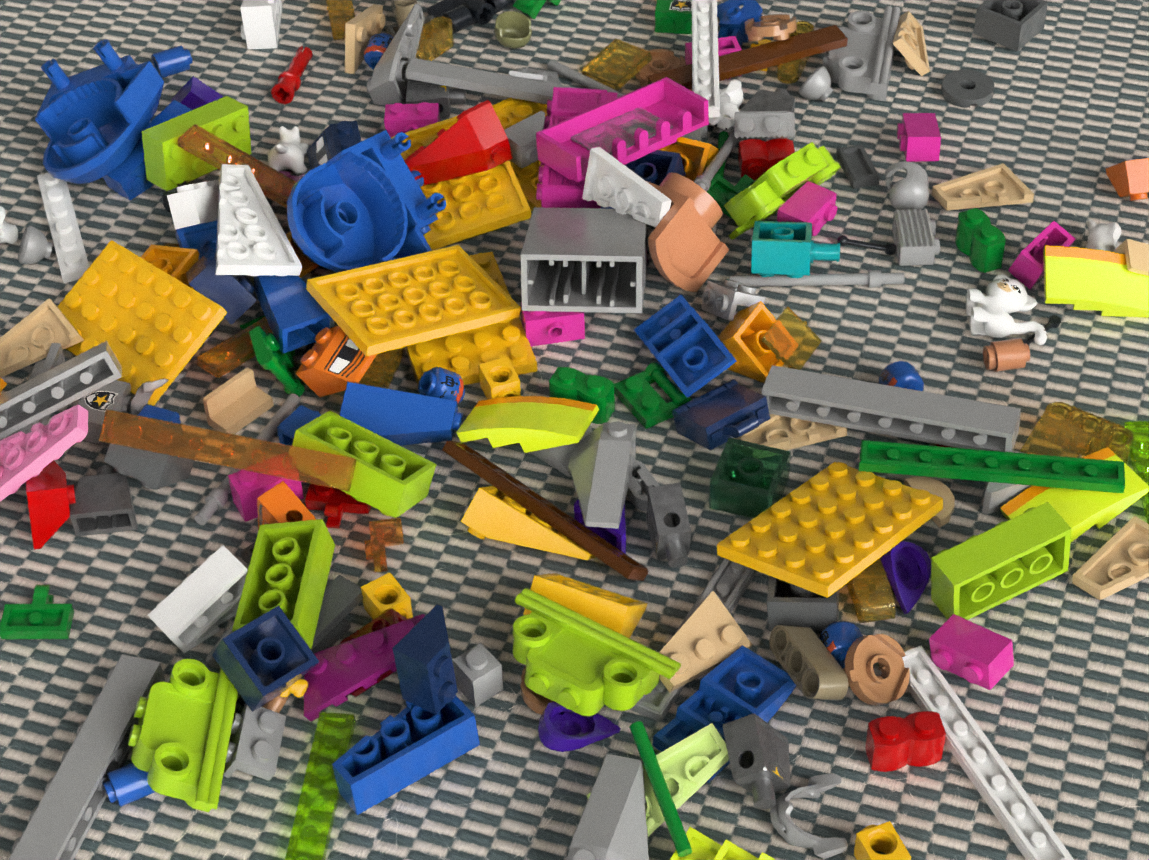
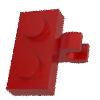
[305,478,371,529]

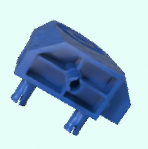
[35,39,164,184]
[287,130,446,272]

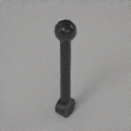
[837,235,896,255]
[1022,315,1061,346]

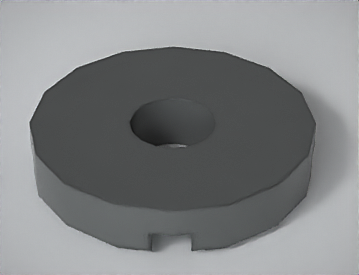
[941,70,994,108]

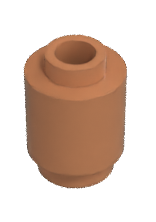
[983,338,1030,372]

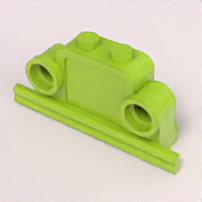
[724,142,841,240]
[512,588,681,716]
[127,659,238,812]

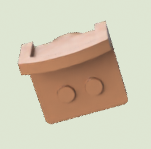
[646,172,729,292]

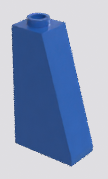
[254,275,335,354]
[339,382,463,446]

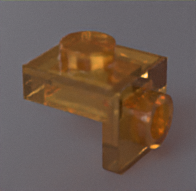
[364,518,404,573]

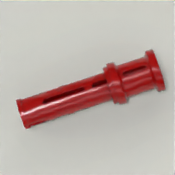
[271,46,313,104]

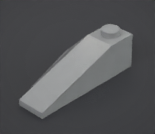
[367,4,425,105]
[568,421,636,529]
[566,754,649,860]

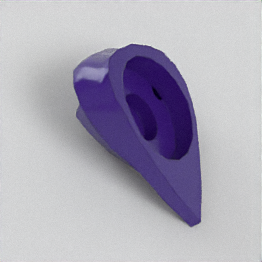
[880,541,931,615]
[538,701,621,752]

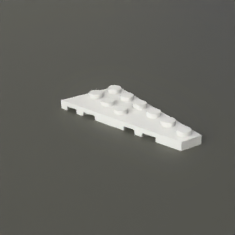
[215,164,302,277]

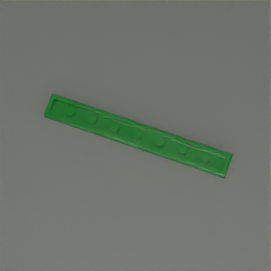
[859,440,1125,493]

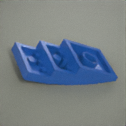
[634,294,737,398]
[652,645,797,783]

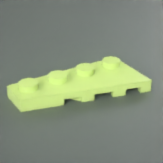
[586,723,729,837]

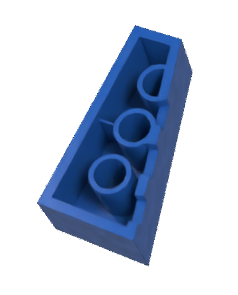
[103,100,192,200]
[332,695,480,815]

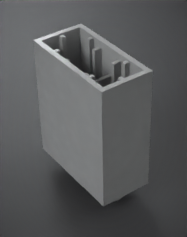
[521,207,648,313]

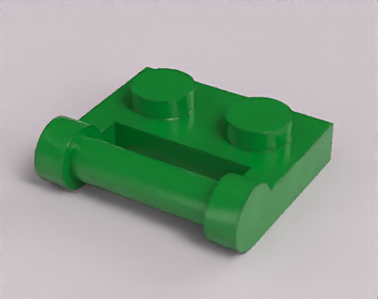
[249,326,305,397]
[614,362,692,429]

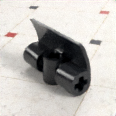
[427,0,514,34]

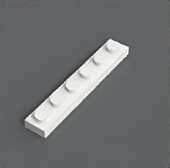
[37,172,89,283]

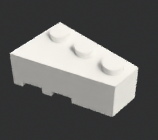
[240,0,283,49]
[167,179,219,229]
[148,545,248,653]

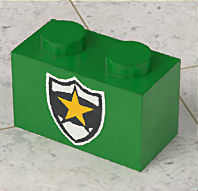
[655,0,692,35]

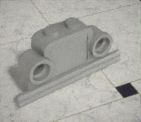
[823,6,900,101]

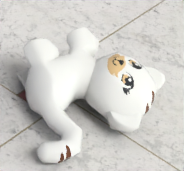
[966,274,1048,345]

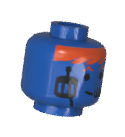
[364,33,394,70]
[879,361,924,391]
[418,367,465,404]
[819,622,863,669]

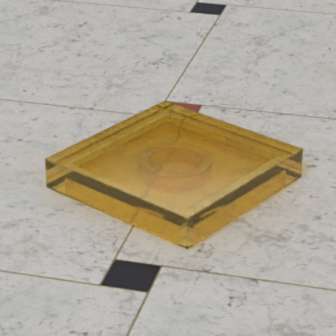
[581,38,652,91]

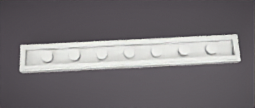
[692,0,720,118]
[902,645,1074,860]

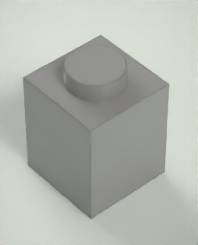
[452,643,504,707]

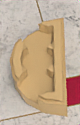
[904,476,955,528]

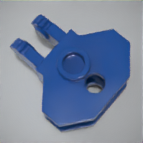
[717,0,763,46]

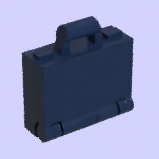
[672,379,770,450]

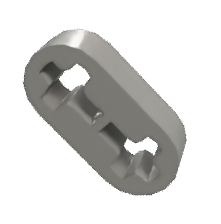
[627,460,660,511]

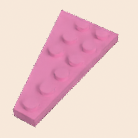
[0,405,88,502]

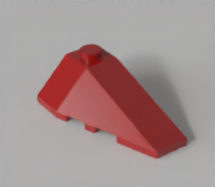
[404,100,513,186]
[26,460,76,550]

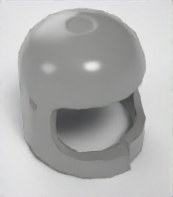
[885,161,929,211]

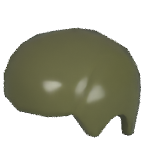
[494,11,532,49]

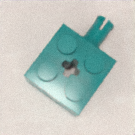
[751,221,840,278]

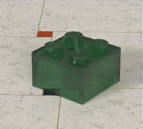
[709,437,791,518]

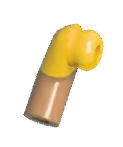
[263,678,308,713]

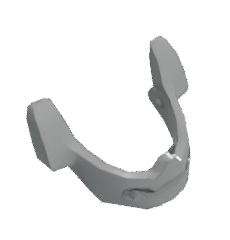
[131,372,187,416]
[770,774,848,859]

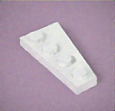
[582,147,672,227]

